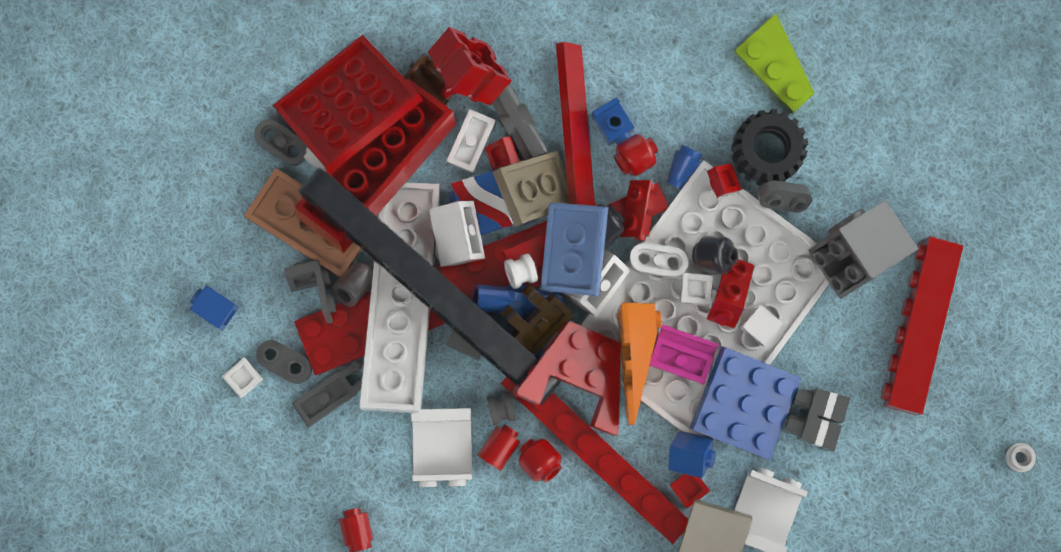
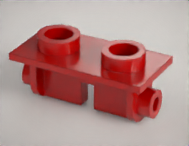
[619,180,658,242]

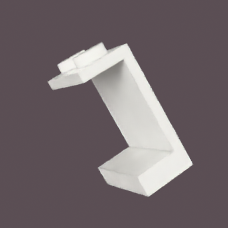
[411,408,472,487]
[734,467,808,552]

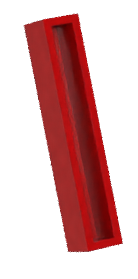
[880,236,964,416]

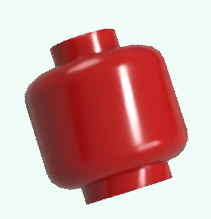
[613,134,658,177]
[518,439,562,483]

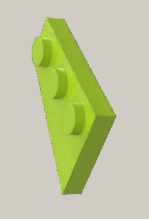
[734,13,814,114]

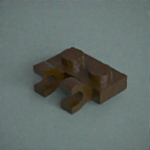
[500,283,574,355]

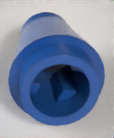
[666,145,702,190]

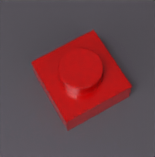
[485,136,519,171]
[707,163,742,198]
[669,474,710,509]

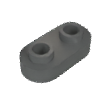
[254,119,307,166]
[757,181,812,213]
[256,340,312,384]

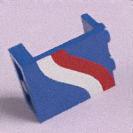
[448,170,535,235]

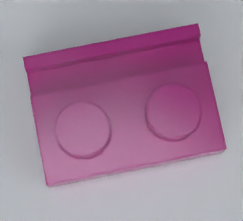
[649,325,718,385]

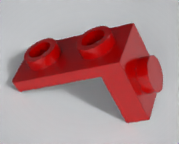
[707,259,754,329]

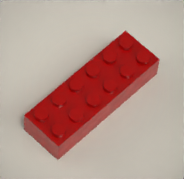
[294,78,456,253]

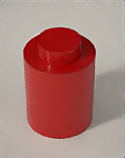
[477,424,520,471]

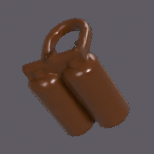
[403,53,454,105]

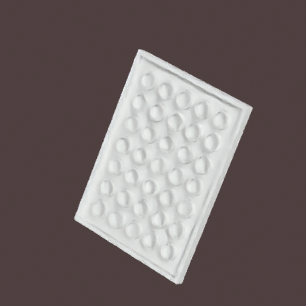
[581,160,829,442]

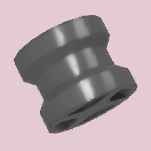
[487,392,516,425]

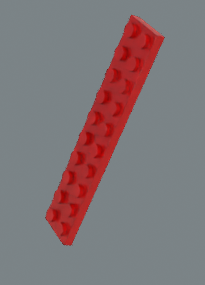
[294,221,547,376]

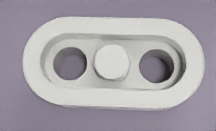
[629,243,688,278]

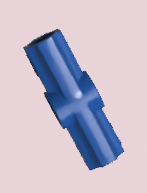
[472,284,564,320]

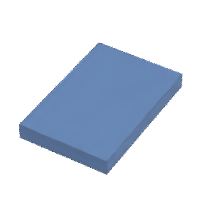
[540,202,608,296]

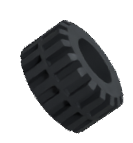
[731,109,808,186]

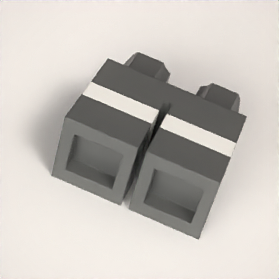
[784,388,850,452]

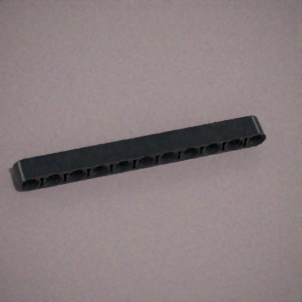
[298,168,561,405]

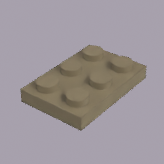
[492,150,569,227]

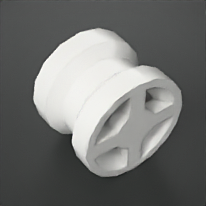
[504,253,538,289]

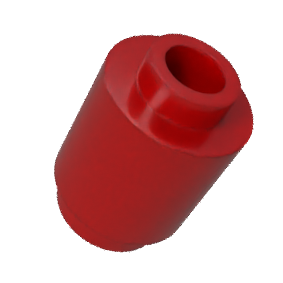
[338,507,373,552]

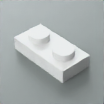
[446,109,496,174]

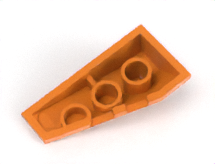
[617,303,662,426]

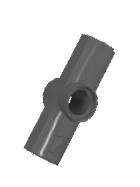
[492,84,548,161]

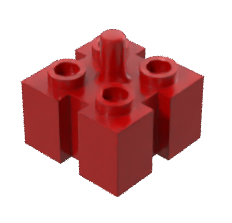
[428,27,512,105]

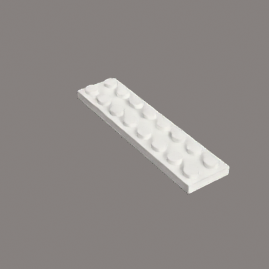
[360,182,441,413]

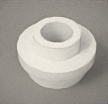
[1006,443,1036,472]

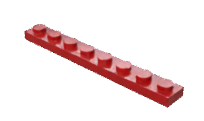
[500,377,688,545]

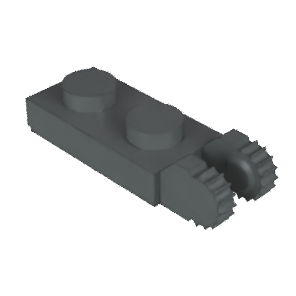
[292,359,364,428]

